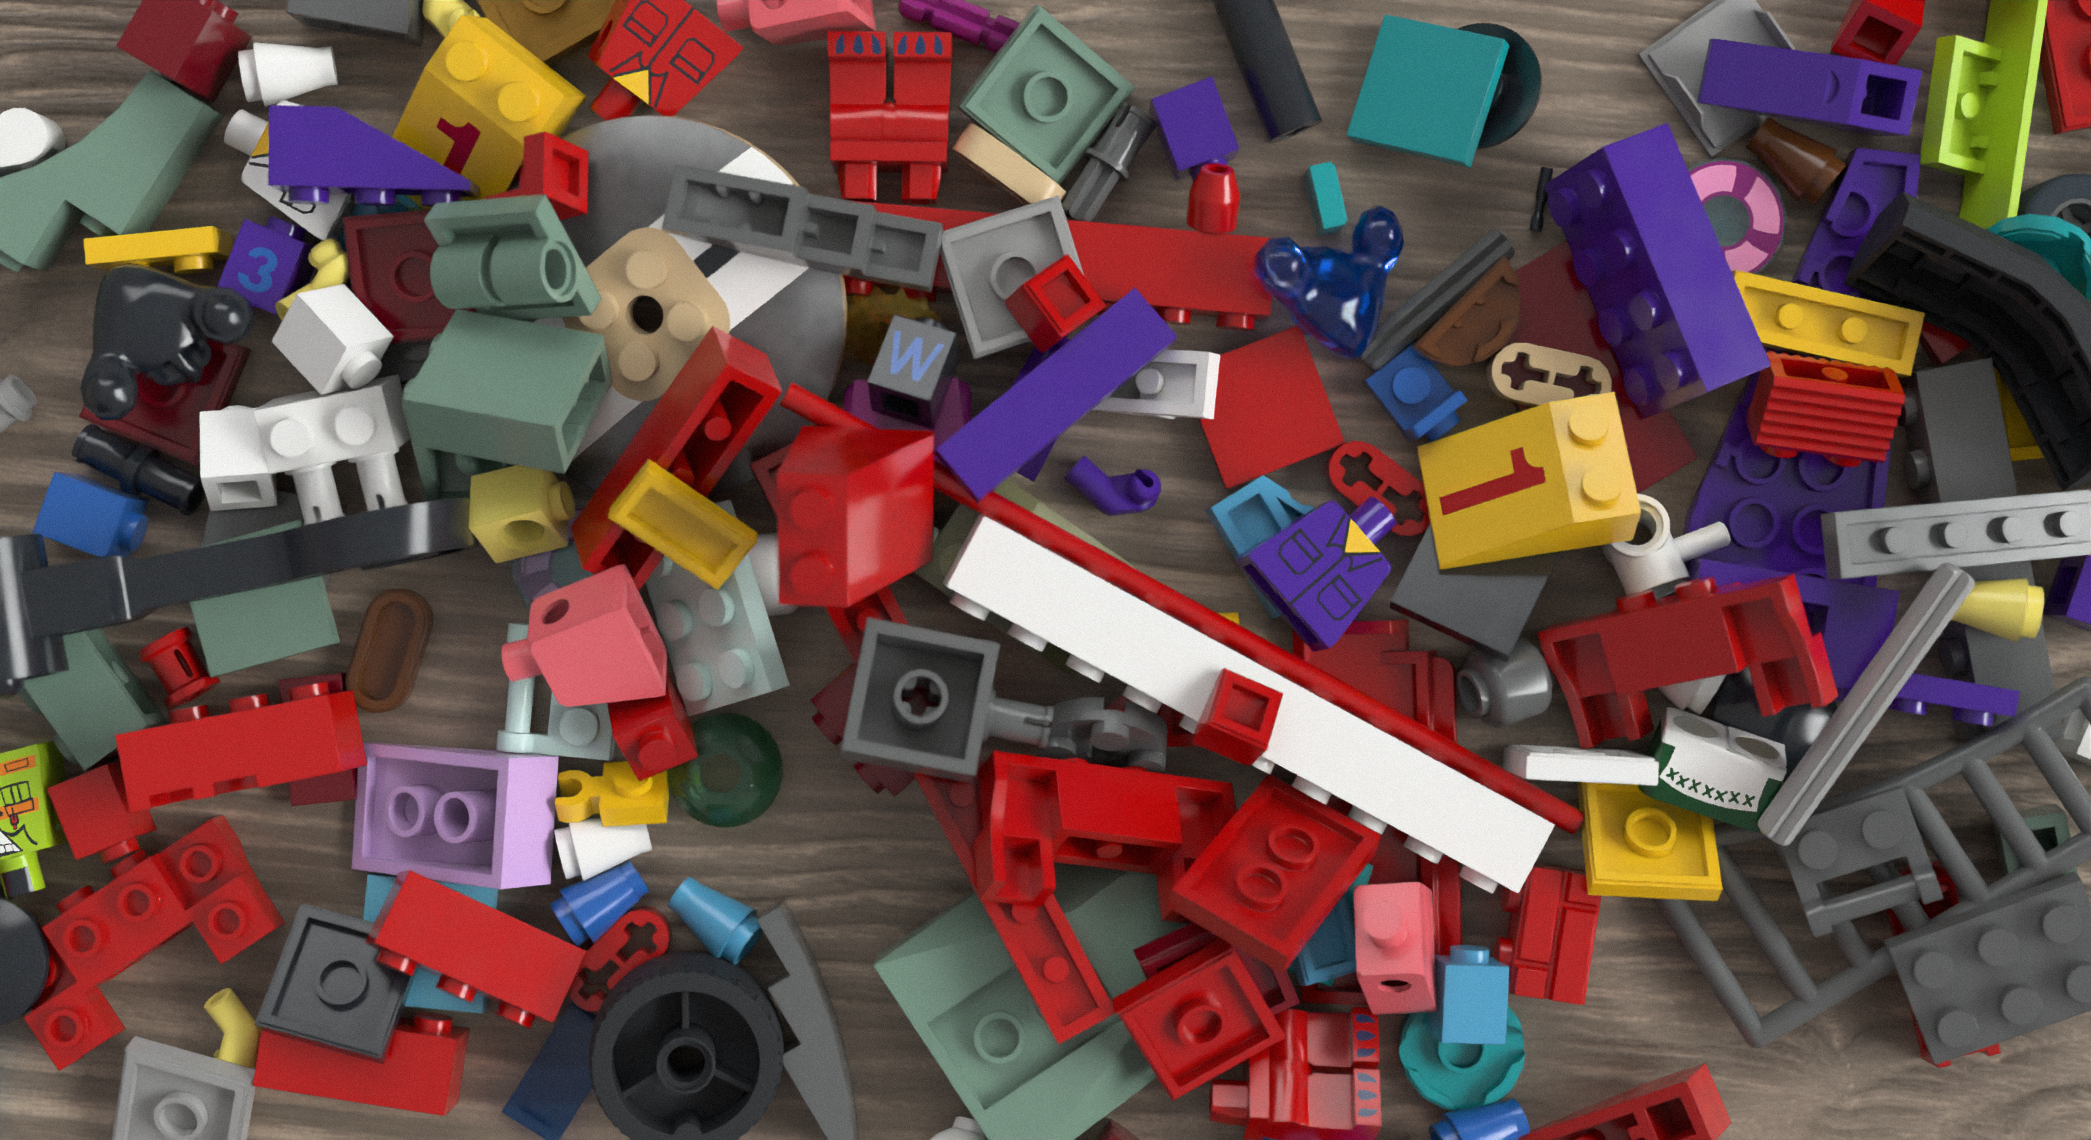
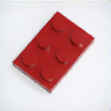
[1167,774,1381,974]

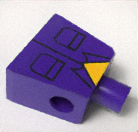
[1233,496,1396,652]

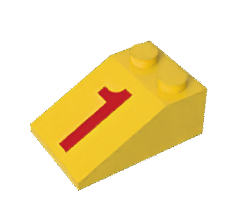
[392,15,588,209]
[1417,392,1641,570]

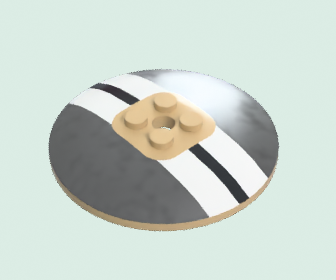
[508,115,847,498]

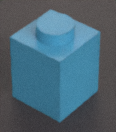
[1426,945,1509,1045]

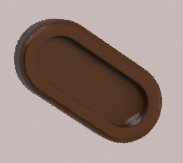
[345,589,433,713]

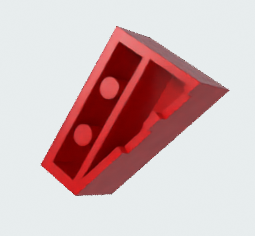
[115,682,367,813]

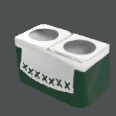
[1637,707,1787,832]

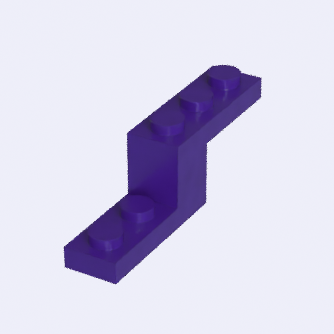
[1689,559,2020,726]

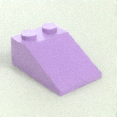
[351,742,559,889]

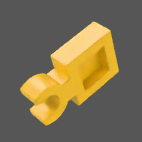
[555,761,671,827]

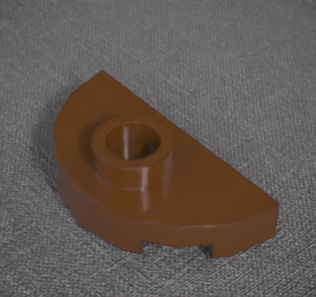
[1410,256,1521,367]

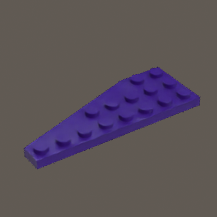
[1683,148,1921,632]

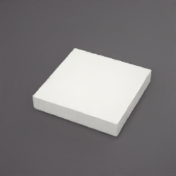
[1503,744,1659,785]

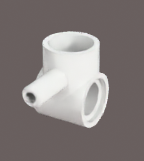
[1601,494,1731,599]

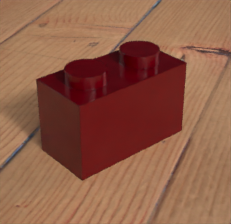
[116,0,252,102]

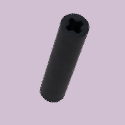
[1212,0,1323,143]

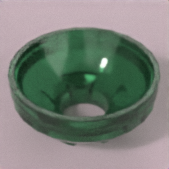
[668,712,784,828]

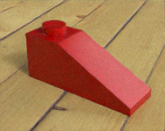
[1518,1063,1732,1140]

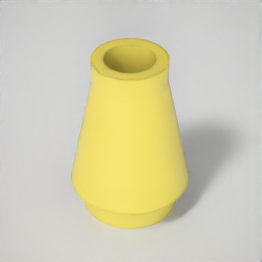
[1951,578,2044,643]

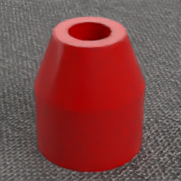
[1186,163,1240,234]

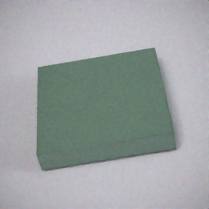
[956,5,1135,185]
[190,519,341,678]

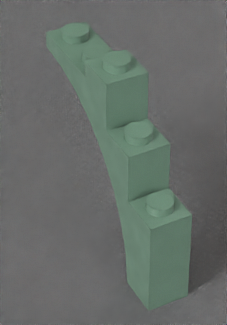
[0,70,224,272]

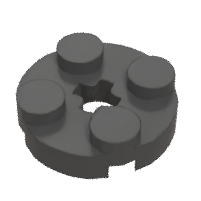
[1038,697,1168,774]

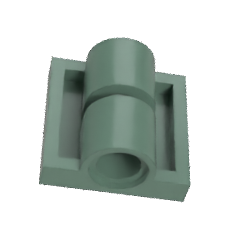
[424,194,602,320]

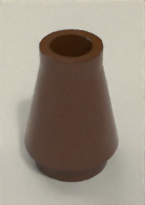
[1746,117,1847,206]

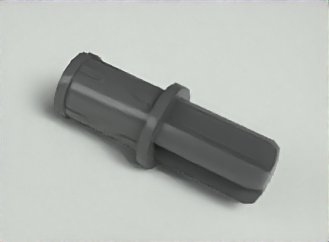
[1061,102,1157,222]

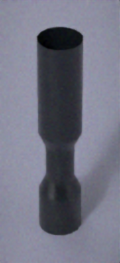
[1529,167,1553,232]

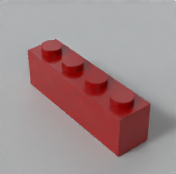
[570,326,782,592]

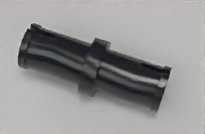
[72,424,205,516]

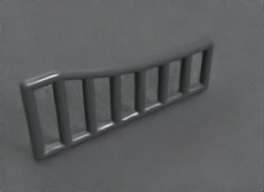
[1653,677,2091,1048]

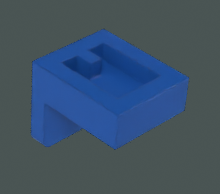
[1363,342,1467,442]

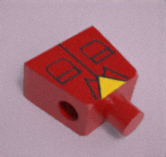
[588,0,744,121]

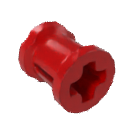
[136,627,221,710]

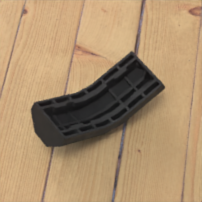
[1844,191,2091,492]

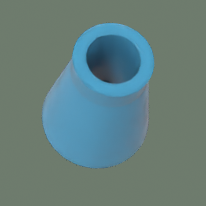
[668,877,763,965]

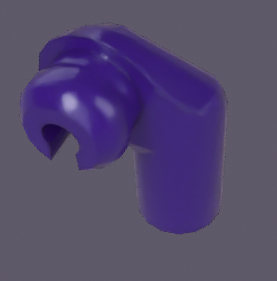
[1064,455,1161,516]

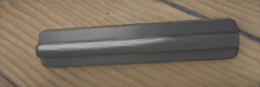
[1354,230,1515,371]

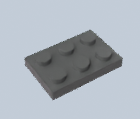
[1884,872,2091,1065]

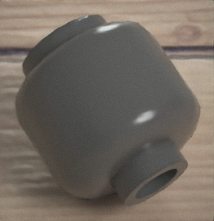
[1456,637,1557,728]

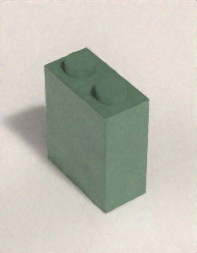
[402,309,613,474]

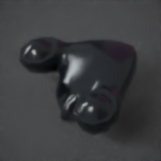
[80,263,255,421]

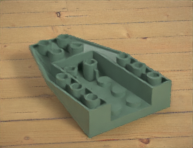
[873,806,1238,1140]

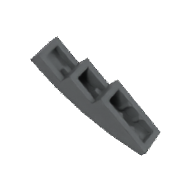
[662,164,944,292]
[757,899,859,1140]

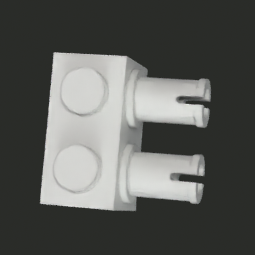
[253,375,410,525]

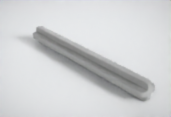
[1757,562,1975,846]

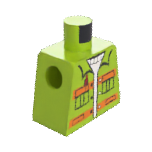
[0,741,68,898]

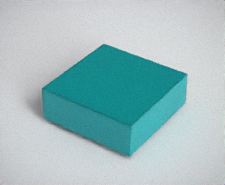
[1303,161,1348,237]

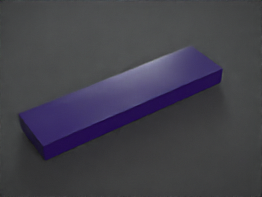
[935,288,1178,504]

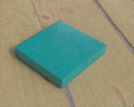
[1346,14,1509,169]

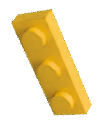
[1732,270,1925,378]

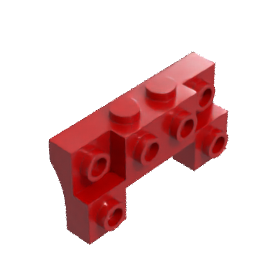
[1537,573,1838,750]
[974,750,1236,924]
[23,815,286,1071]

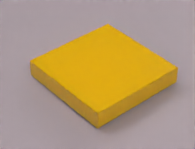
[1577,782,1723,901]

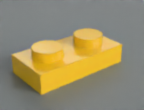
[83,226,233,274]

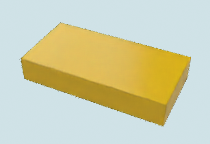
[608,459,757,590]

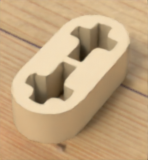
[951,123,1067,206]
[1486,343,1612,407]

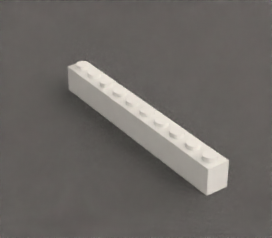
[942,514,1555,894]

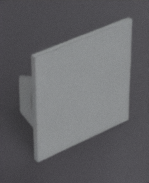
[1638,0,1795,158]

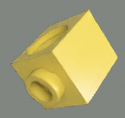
[469,465,575,563]

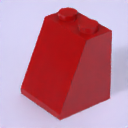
[777,426,935,607]

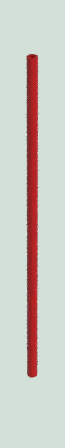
[780,382,1584,835]

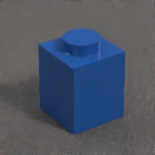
[32,472,149,557]

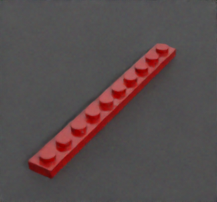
[750,443,1116,1045]

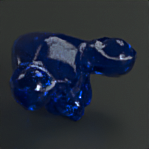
[1254,205,1404,361]

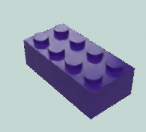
[1544,123,1771,419]

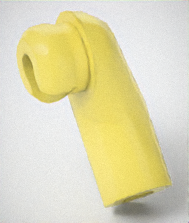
[275,238,350,321]

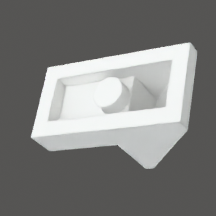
[1092,349,1220,419]

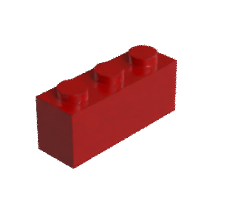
[365,870,586,1029]
[253,1012,470,1116]

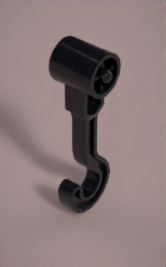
[0,498,478,699]

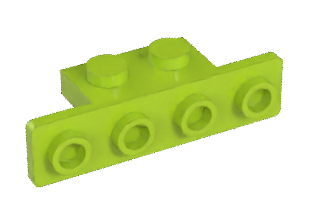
[1920,0,2048,229]

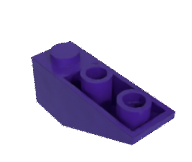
[1697,39,1922,136]
[268,105,480,207]

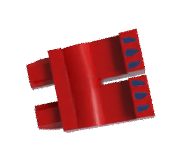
[827,31,954,205]
[1209,1007,1382,1140]

